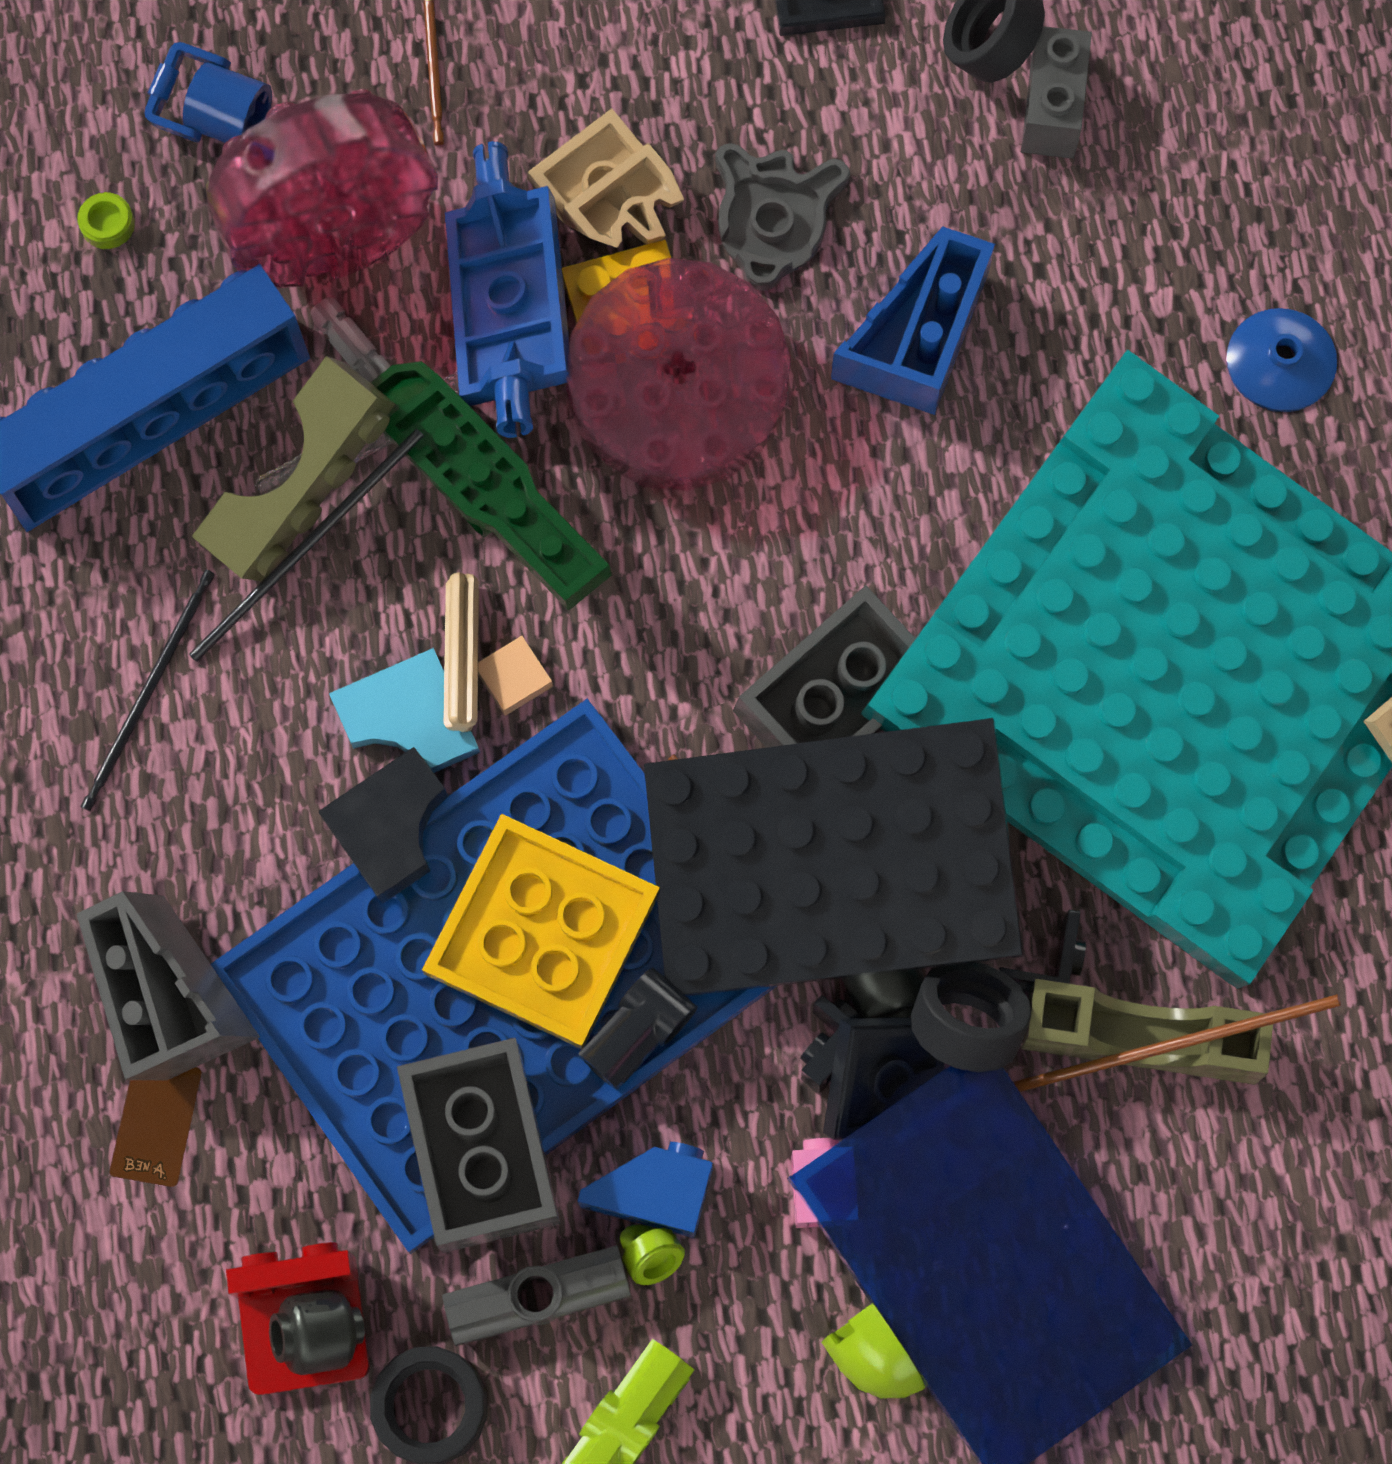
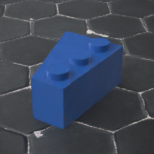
[831,226,995,415]

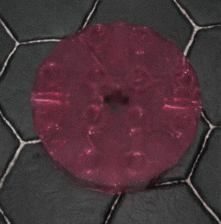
[206,89,438,288]
[566,258,791,491]

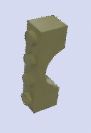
[192,356,395,581]
[1021,979,1273,1085]

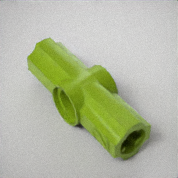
[562,1339,695,1464]

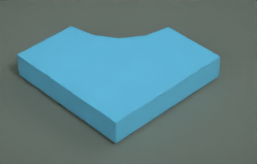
[329,648,480,773]

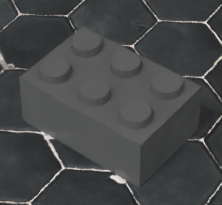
[733,585,916,748]
[397,1037,561,1253]

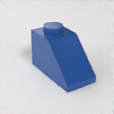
[577,1142,713,1239]

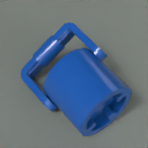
[144,42,272,151]

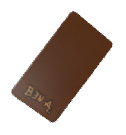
[109,1067,202,1187]

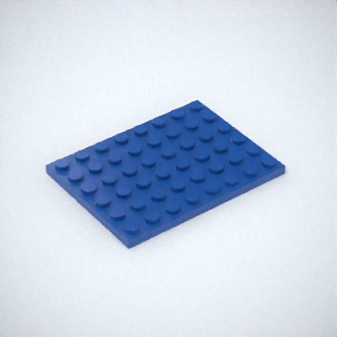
[211,698,777,1254]

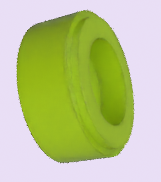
[77,192,135,249]

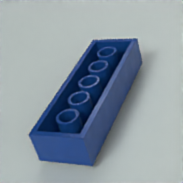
[0,264,310,532]

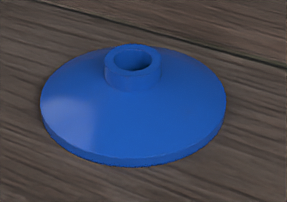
[1226,308,1337,412]

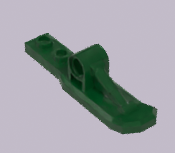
[370,361,613,611]

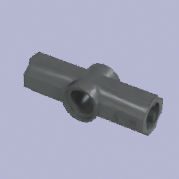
[442,1245,631,1347]

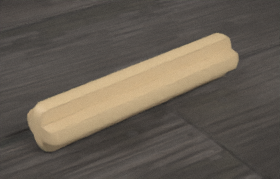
[444,572,479,732]

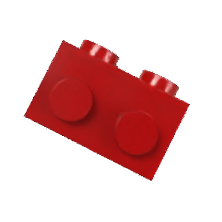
[226,1242,370,1395]

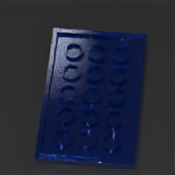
[787,1066,1192,1464]

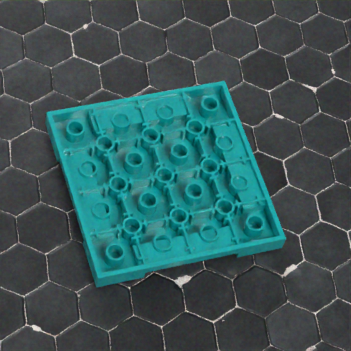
[861,349,1392,989]

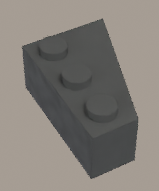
[77,891,260,1081]

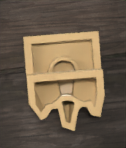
[527,108,684,248]

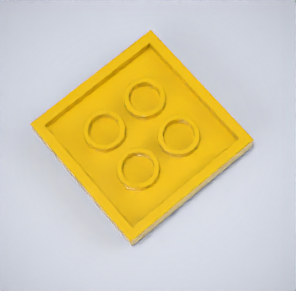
[422,814,660,1049]

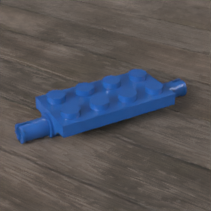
[445,141,573,438]

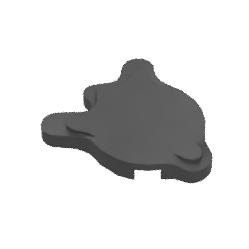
[715,143,850,291]

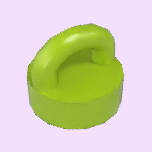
[620,1225,685,1285]

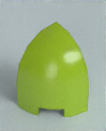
[821,1303,926,1398]

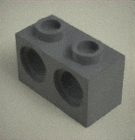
[1021,26,1092,159]

